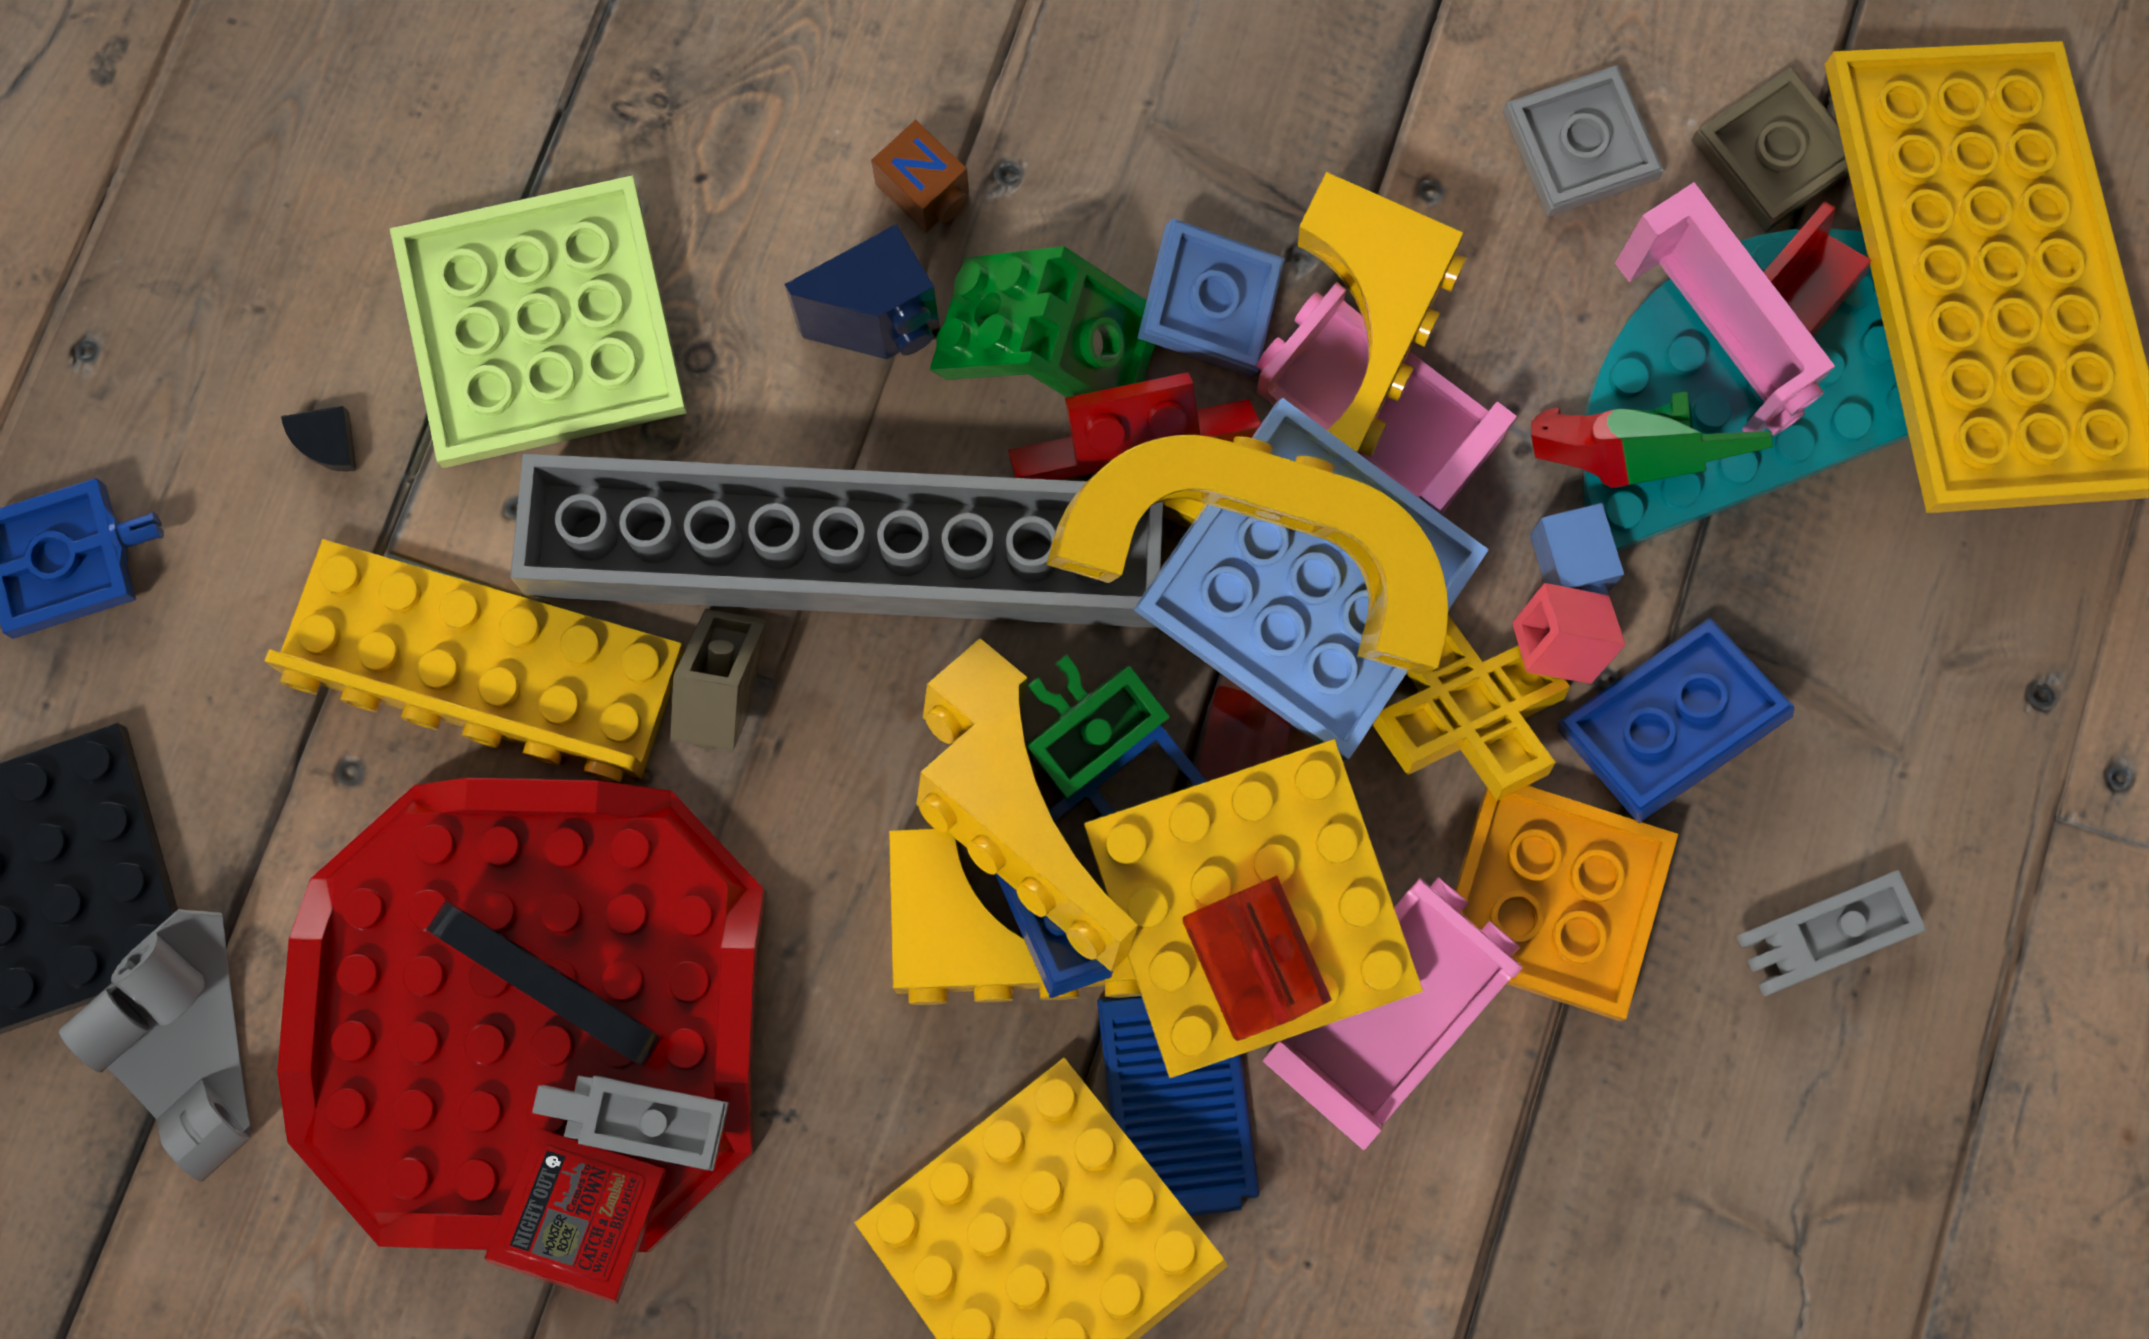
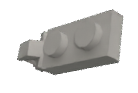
[532,1075,729,1171]

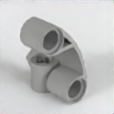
[59,909,251,1181]

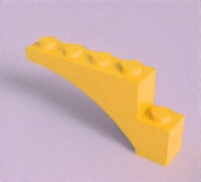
[916,638,1138,972]

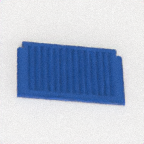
[1097,996,1260,1216]

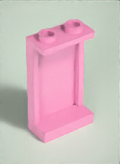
[1615,182,1835,436]
[1256,282,1517,515]
[1262,877,1523,1150]

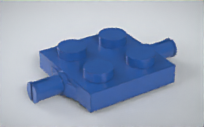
[0,478,164,639]

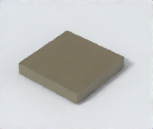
[1692,67,1849,232]

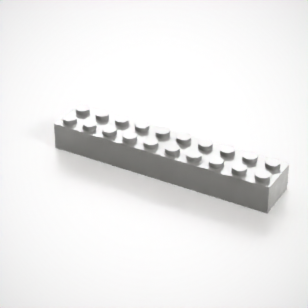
[510,454,1163,628]

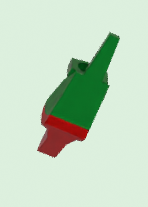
[1531,392,1773,488]

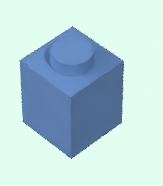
[1530,503,1624,595]

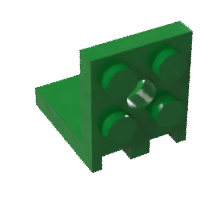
[929,246,1155,397]

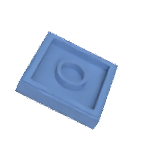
[1137,218,1285,377]

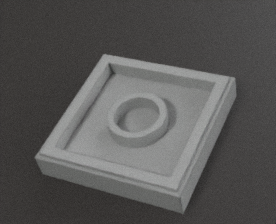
[1502,65,1664,218]

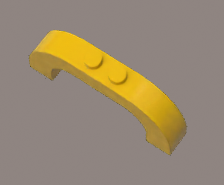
[1046,435,1448,674]

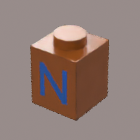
[871,119,969,233]

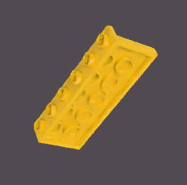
[264,539,685,783]

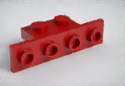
[1008,372,1261,480]

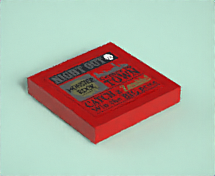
[484,1128,666,1305]

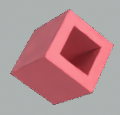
[1512,583,1625,684]

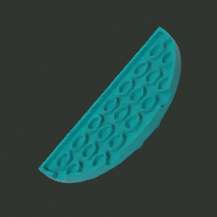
[1582,229,1909,552]

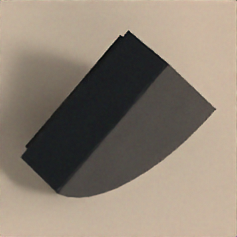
[281,406,356,472]

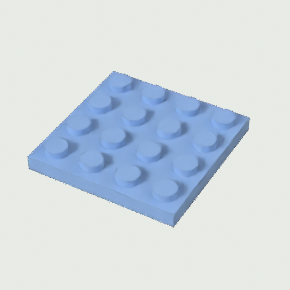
[1133,398,1489,761]

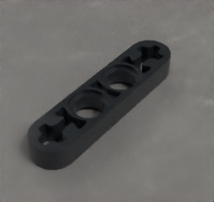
[426,900,663,1067]

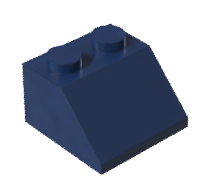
[784,224,940,359]

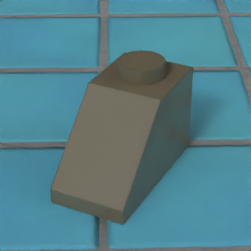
[670,608,767,751]

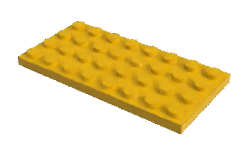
[1824,41,2149,514]

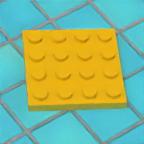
[1084,739,1423,1078]
[854,1058,1228,1339]

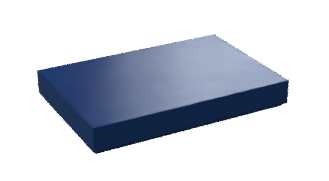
[1558,617,1795,823]

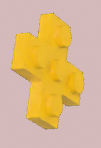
[1372,615,1570,801]

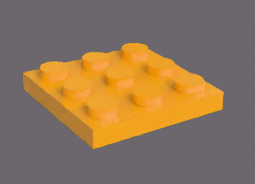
[1454,786,1678,1022]

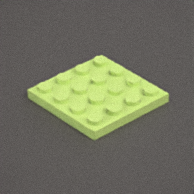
[389,175,687,468]

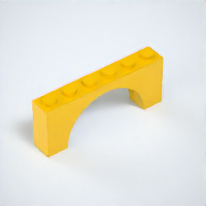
[1163,172,1467,529]
[889,829,1141,1005]

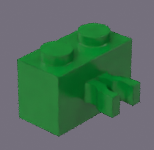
[1025,655,1170,798]

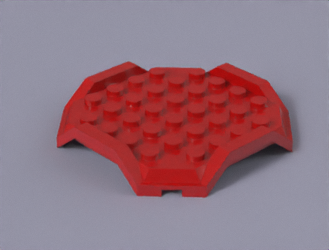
[277,778,766,1252]

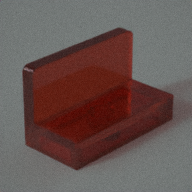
[1192,686,1291,787]
[1182,876,1332,1041]

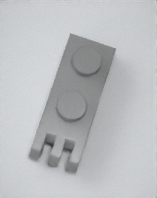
[1736,870,1927,997]

